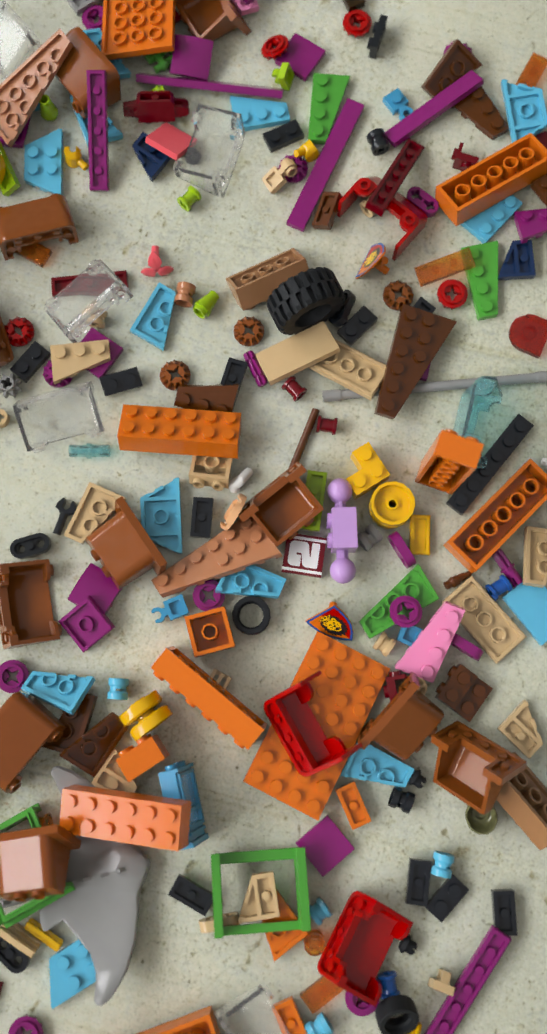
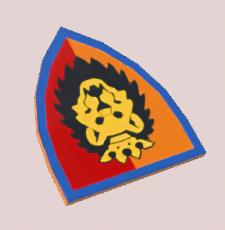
[356,243,390,279]
[305,602,353,641]

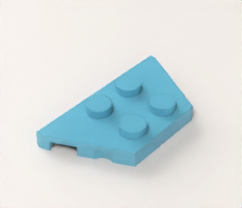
[501,79,547,143]
[24,129,63,195]
[140,478,183,554]
[49,939,96,1009]

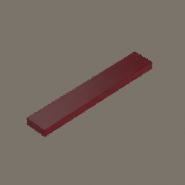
[365,139,425,217]

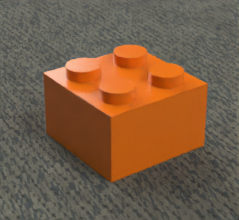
[185,606,236,658]
[115,733,169,782]

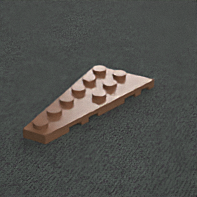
[0,29,73,148]
[151,516,283,598]

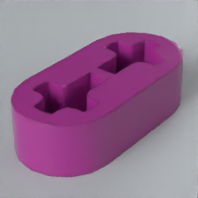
[406,187,439,218]
[387,531,416,568]
[450,633,484,661]

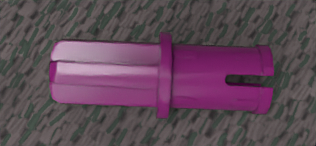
[492,549,523,587]

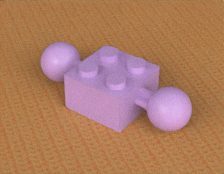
[326,478,358,584]

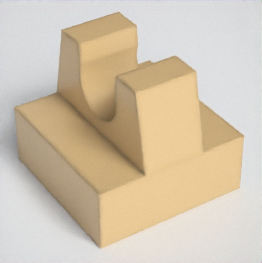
[427,969,455,997]

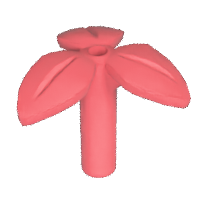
[141,245,174,277]

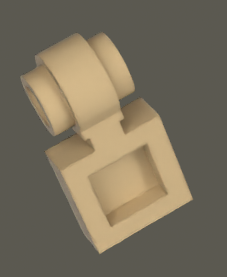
[262,158,297,194]

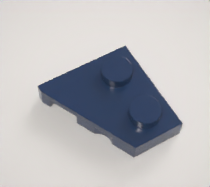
[132,132,171,182]
[498,240,536,280]

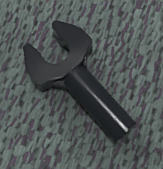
[53,498,77,535]

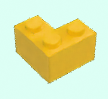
[346,442,390,500]

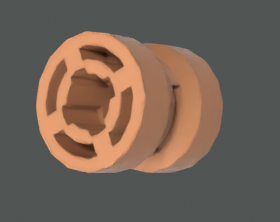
[174,282,196,308]

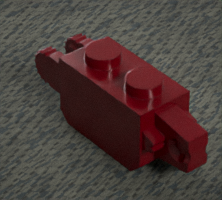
[123,90,190,124]

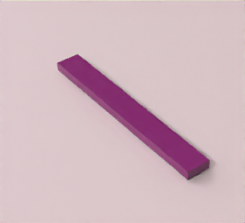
[136,73,284,98]
[286,98,364,232]

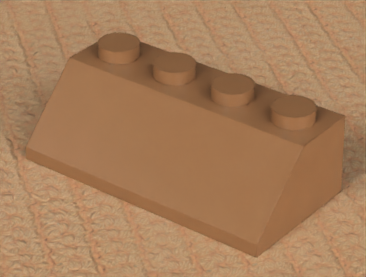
[225,248,309,311]
[496,751,547,850]

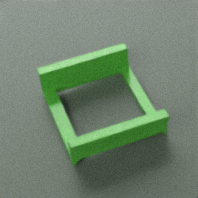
[0,803,76,929]
[211,847,311,939]

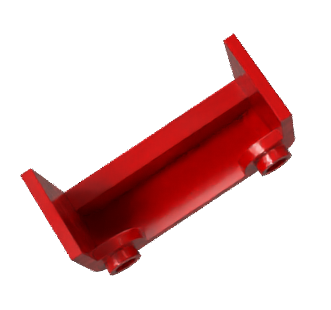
[337,176,427,261]
[264,670,363,777]

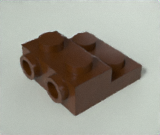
[435,664,493,722]

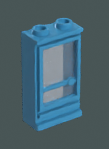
[158,760,209,852]

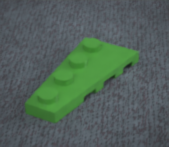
[308,73,350,145]
[460,241,498,321]
[359,564,439,639]

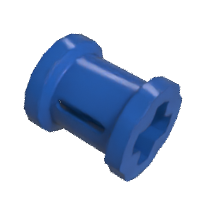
[485,575,513,601]
[377,971,400,1000]

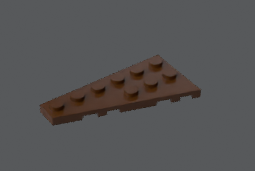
[374,304,457,420]

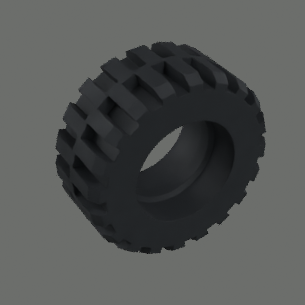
[267,267,345,335]

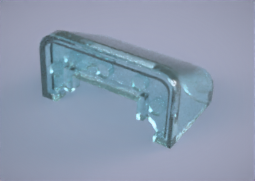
[453,376,503,469]

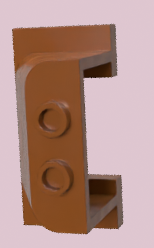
[175,0,252,41]
[238,461,324,547]
[86,497,167,589]
[357,672,444,761]
[431,720,527,815]
[0,824,81,902]

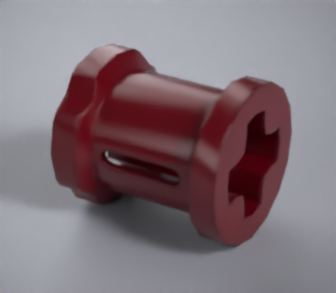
[281,376,307,402]
[316,415,338,435]

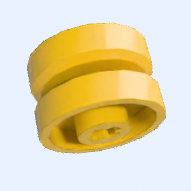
[368,481,415,529]
[119,690,173,741]

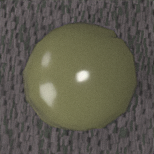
[465,805,498,835]

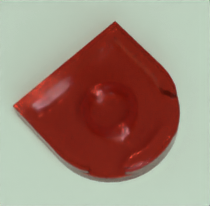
[508,314,547,358]

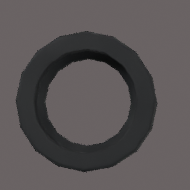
[232,596,270,635]
[375,995,419,1034]

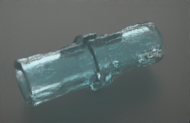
[68,443,110,459]

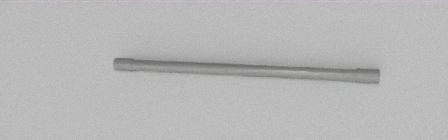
[322,371,547,402]

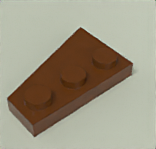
[421,39,482,98]
[451,86,509,140]
[174,384,240,412]
[42,693,98,752]
[59,712,129,777]

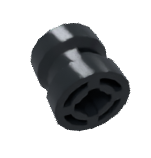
[366,128,390,156]
[388,786,415,814]

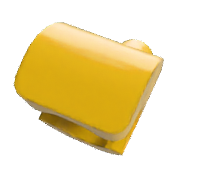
[294,139,320,162]
[64,146,89,171]

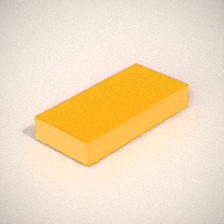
[409,515,430,556]

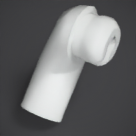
[229,467,253,493]

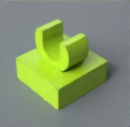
[271,62,295,91]

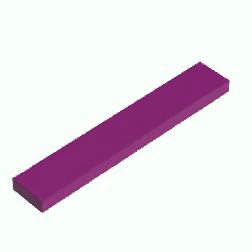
[86,70,109,191]
[385,70,484,148]
[424,925,512,1034]

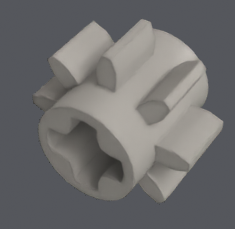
[0,373,22,398]

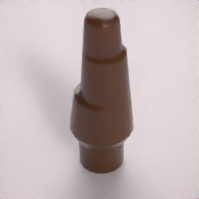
[443,571,472,590]

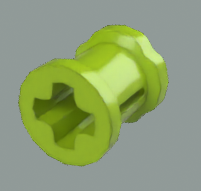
[177,186,201,212]

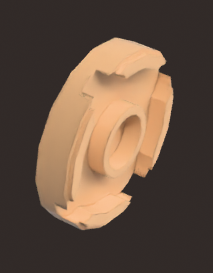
[220,493,247,531]

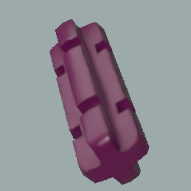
[244,350,267,387]

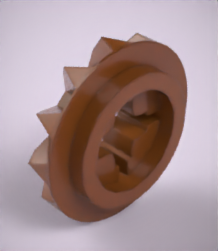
[383,280,414,310]
[234,316,264,346]
[159,360,191,390]

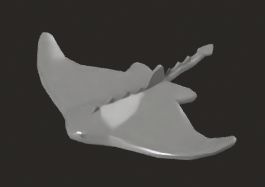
[0,766,151,1006]

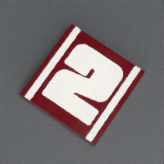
[281,534,327,578]

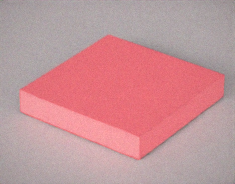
[145,122,197,160]

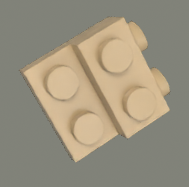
[189,455,233,491]

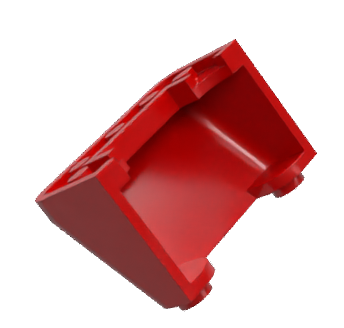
[317,891,414,1007]

